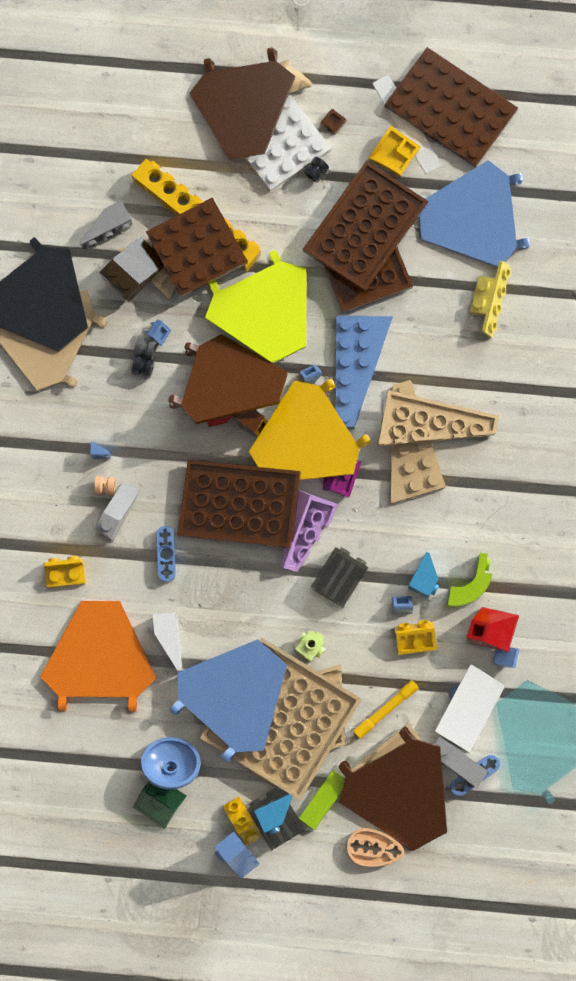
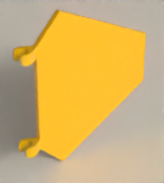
[249,379,371,480]

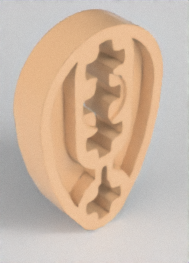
[347,828,404,867]

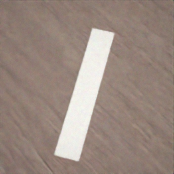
[372,75,442,174]

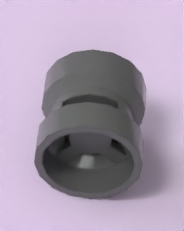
[133,337,157,360]

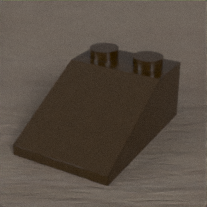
[99,237,164,303]

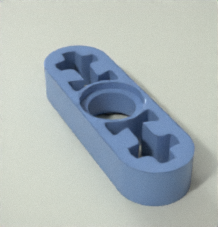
[156,526,176,583]
[450,755,500,796]

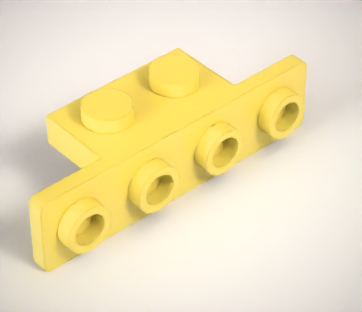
[470,261,511,337]

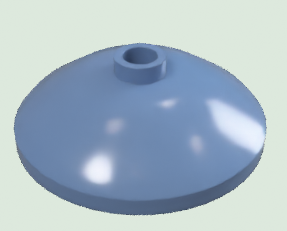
[141,737,201,789]

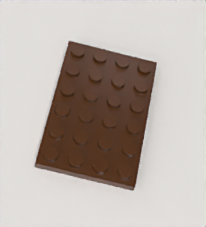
[384,47,518,168]
[303,161,428,292]
[177,460,301,548]

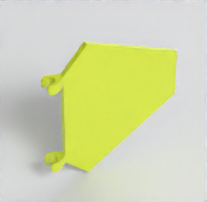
[205,250,307,363]

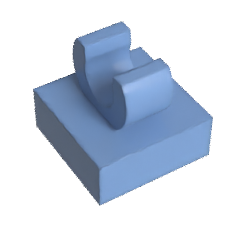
[145,319,171,346]

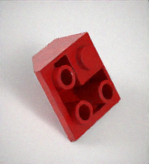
[466,607,519,653]

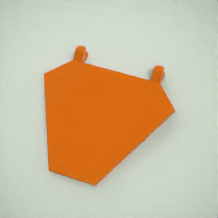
[40,601,157,712]

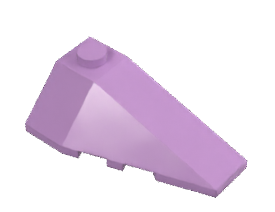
[281,490,337,572]

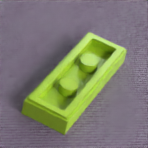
[299,770,345,830]

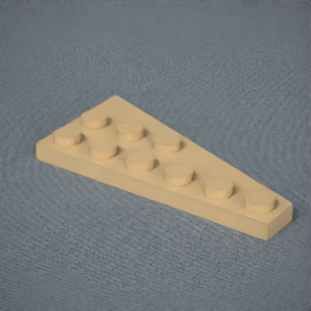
[391,380,446,504]
[377,390,499,446]

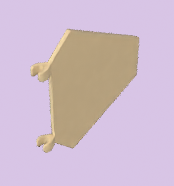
[0,291,108,391]

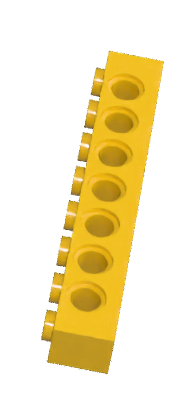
[132,159,261,272]

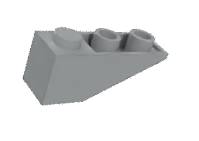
[80,200,133,250]

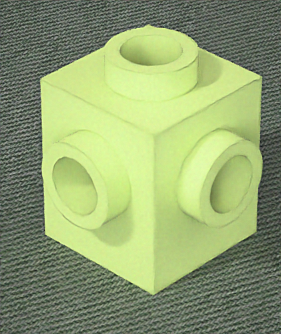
[295,631,325,663]

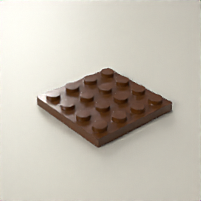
[146,197,248,298]
[323,247,413,314]

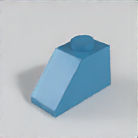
[408,552,439,598]
[254,794,292,835]

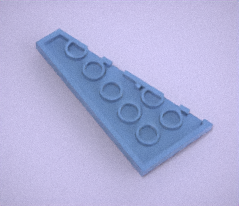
[336,316,393,428]

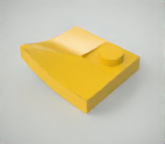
[368,126,421,178]

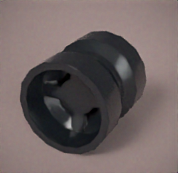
[303,156,329,183]
[131,355,155,379]

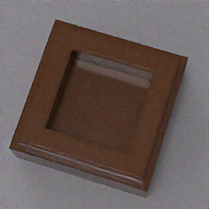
[321,108,347,135]

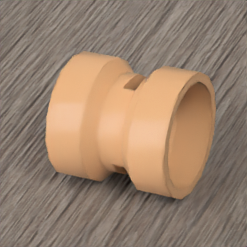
[94,476,116,496]

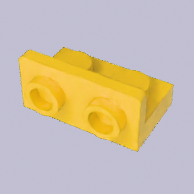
[44,556,86,588]
[394,620,437,655]

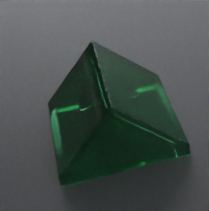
[133,781,187,829]

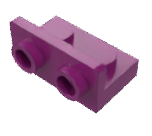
[322,460,361,498]

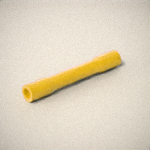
[353,680,419,739]

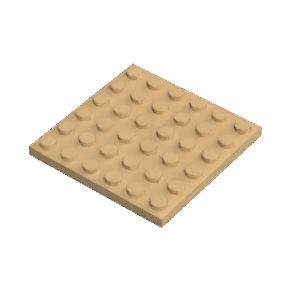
[200,638,362,800]

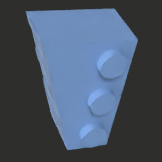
[215,832,259,879]

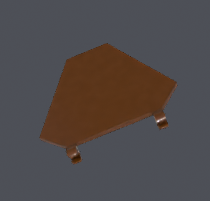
[190,47,296,160]
[168,334,287,424]
[339,726,448,851]

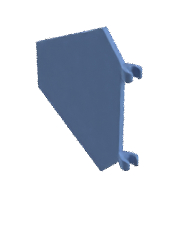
[419,160,530,267]
[170,639,287,762]

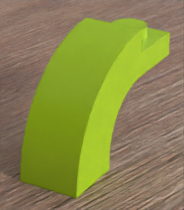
[447,552,492,608]

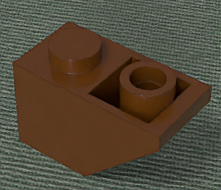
[232,410,268,438]

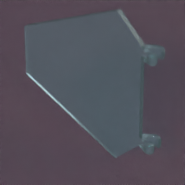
[496,680,576,804]

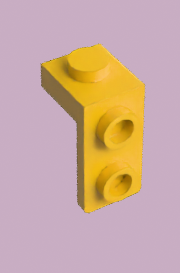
[223,797,262,846]

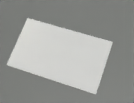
[435,665,505,752]

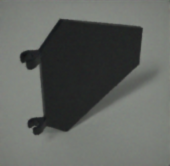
[0,237,88,352]

